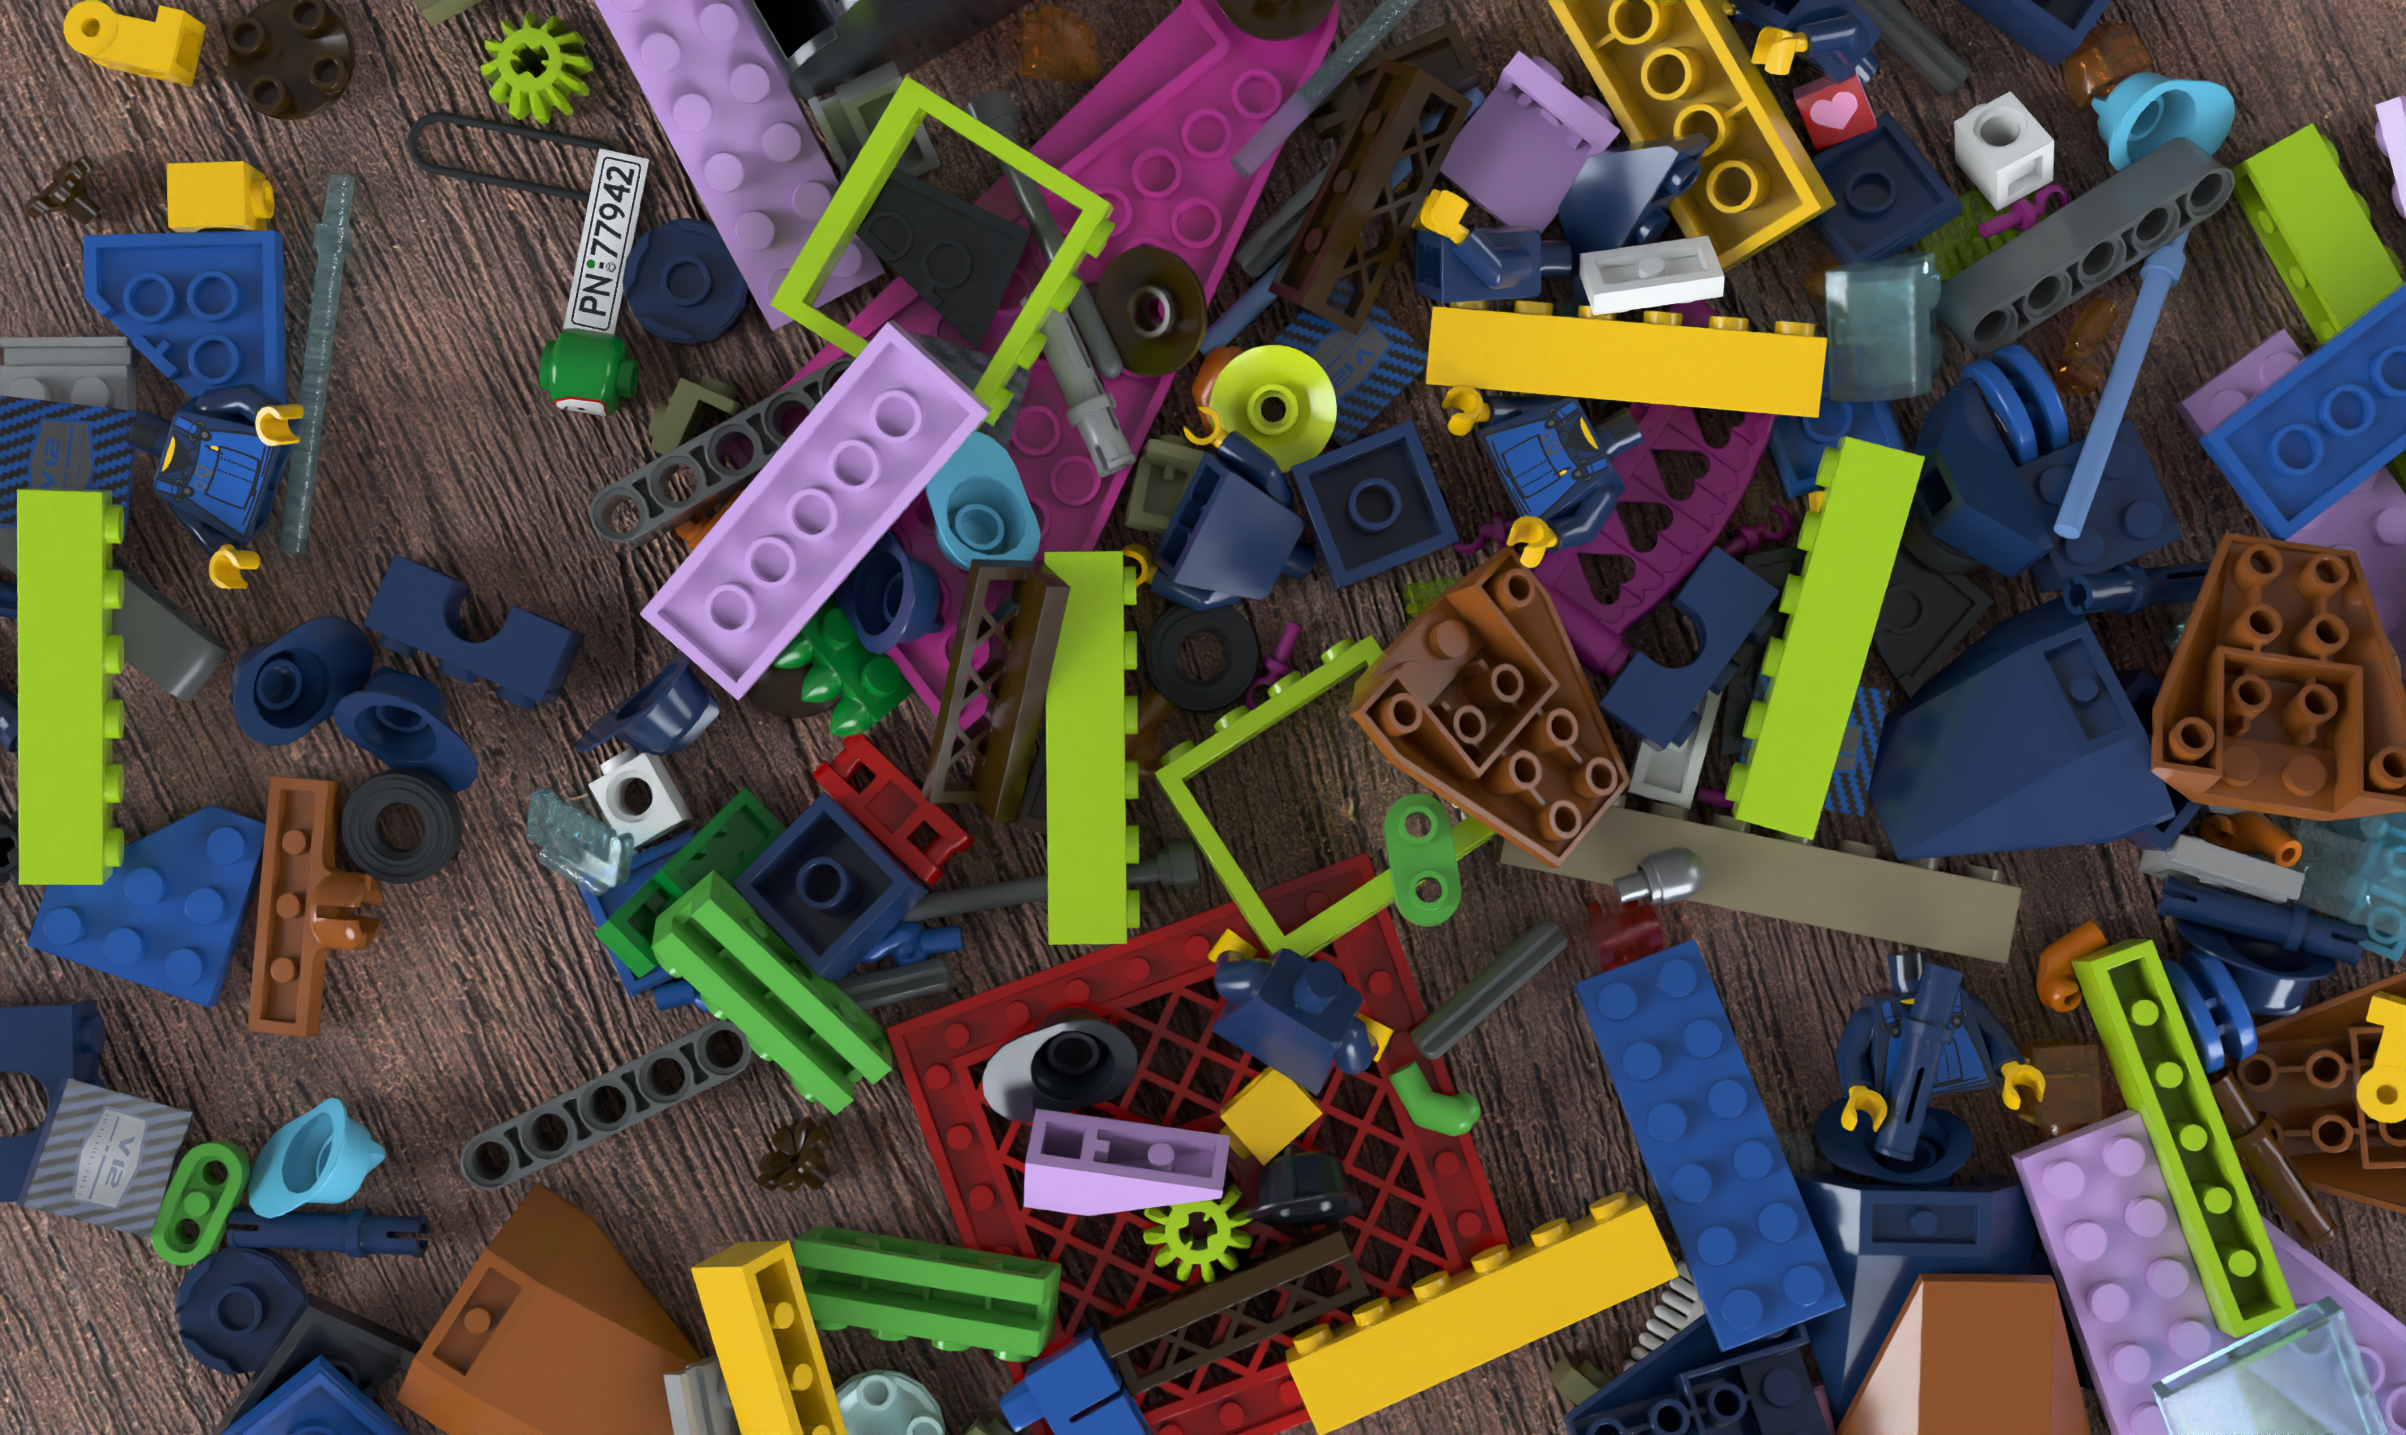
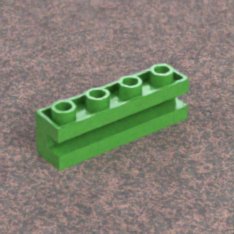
[651,870,892,1116]
[793,1224,1062,1362]

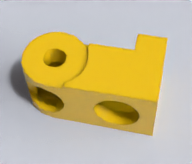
[63,0,206,87]
[2357,991,2406,1123]

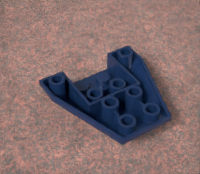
[1868,596,2175,861]
[1792,1172,2036,1429]
[1563,1313,1829,1435]

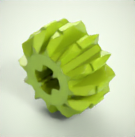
[480,11,593,124]
[1143,1184,1252,1282]

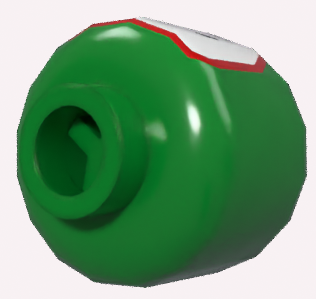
[539,328,639,416]

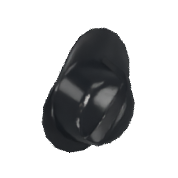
[982,1007,1138,1123]
[1244,1142,1362,1228]

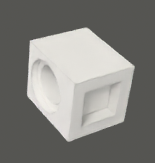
[1954,91,2054,211]
[588,748,694,852]

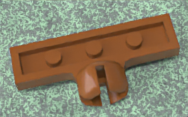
[247,776,384,1037]

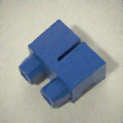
[999,1325,1153,1435]

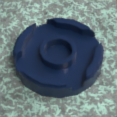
[622,218,751,347]
[175,1246,307,1374]

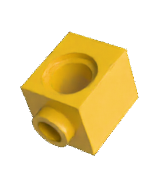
[167,161,274,233]
[1219,1066,1323,1166]

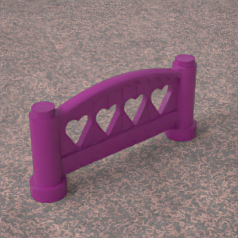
[1493,299,1797,679]

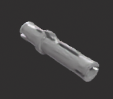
[1020,292,1137,477]

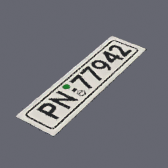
[563,148,649,334]

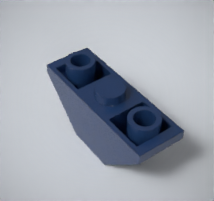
[1558,132,1711,305]
[1913,378,2055,578]

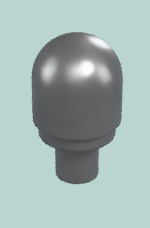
[1613,847,1705,906]

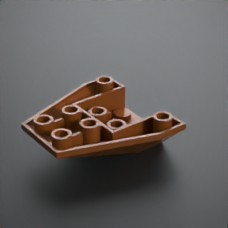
[2151,533,2406,821]
[1350,546,1631,869]
[2223,970,2406,1214]
[396,1182,705,1435]
[1835,1273,2091,1435]

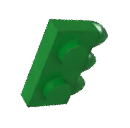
[773,594,916,737]

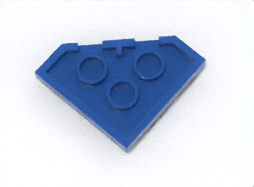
[83,230,286,405]
[27,805,266,1007]

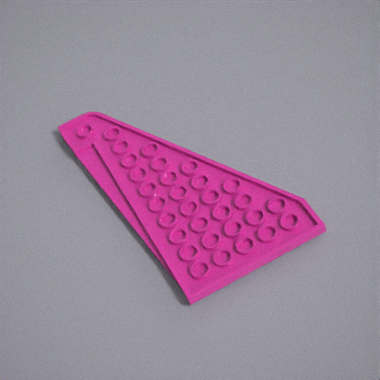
[726,0,1338,739]

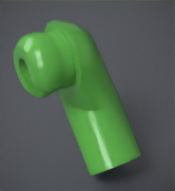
[1388,1061,1481,1137]

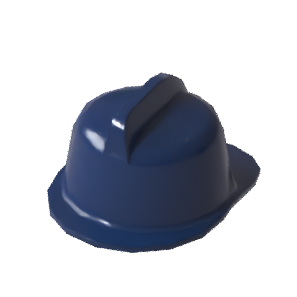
[833,530,945,654]
[228,616,373,746]
[575,651,720,756]
[334,666,478,793]
[2177,919,2336,1017]
[1815,1098,1973,1186]

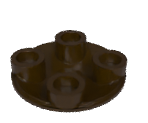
[227,0,355,120]

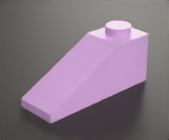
[1024,1109,1230,1216]

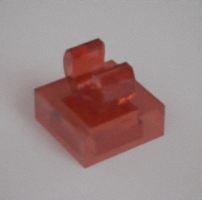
[1589,899,1663,973]

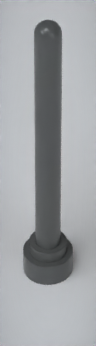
[962,89,1123,379]
[902,837,1202,922]

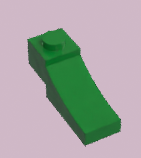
[594,787,786,979]

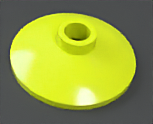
[1209,345,1337,473]

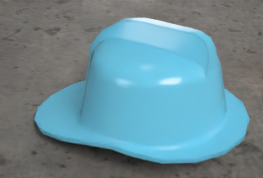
[2091,71,2235,172]
[925,431,1041,571]
[248,1097,385,1219]

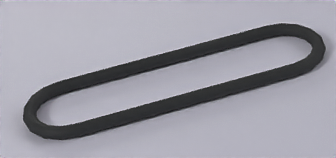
[407,112,617,202]

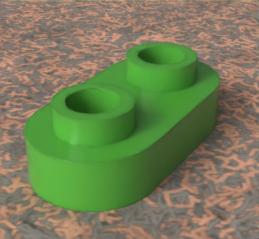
[1383,794,1461,927]
[151,1140,251,1266]

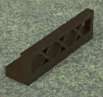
[1268,58,1473,335]
[922,559,1071,823]
[1099,1221,1369,1397]

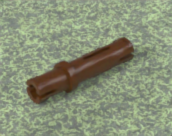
[2205,1067,2339,1249]

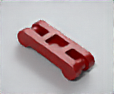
[812,733,975,886]

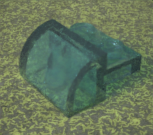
[1825,252,1943,402]
[2286,812,2406,939]

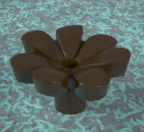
[23,154,101,226]
[757,1116,830,1193]

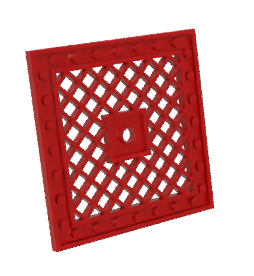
[886,851,1512,1435]

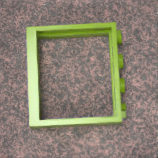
[769,76,1117,431]
[1154,634,1497,959]

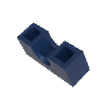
[1598,546,1780,752]
[363,554,585,710]
[0,1000,106,1202]

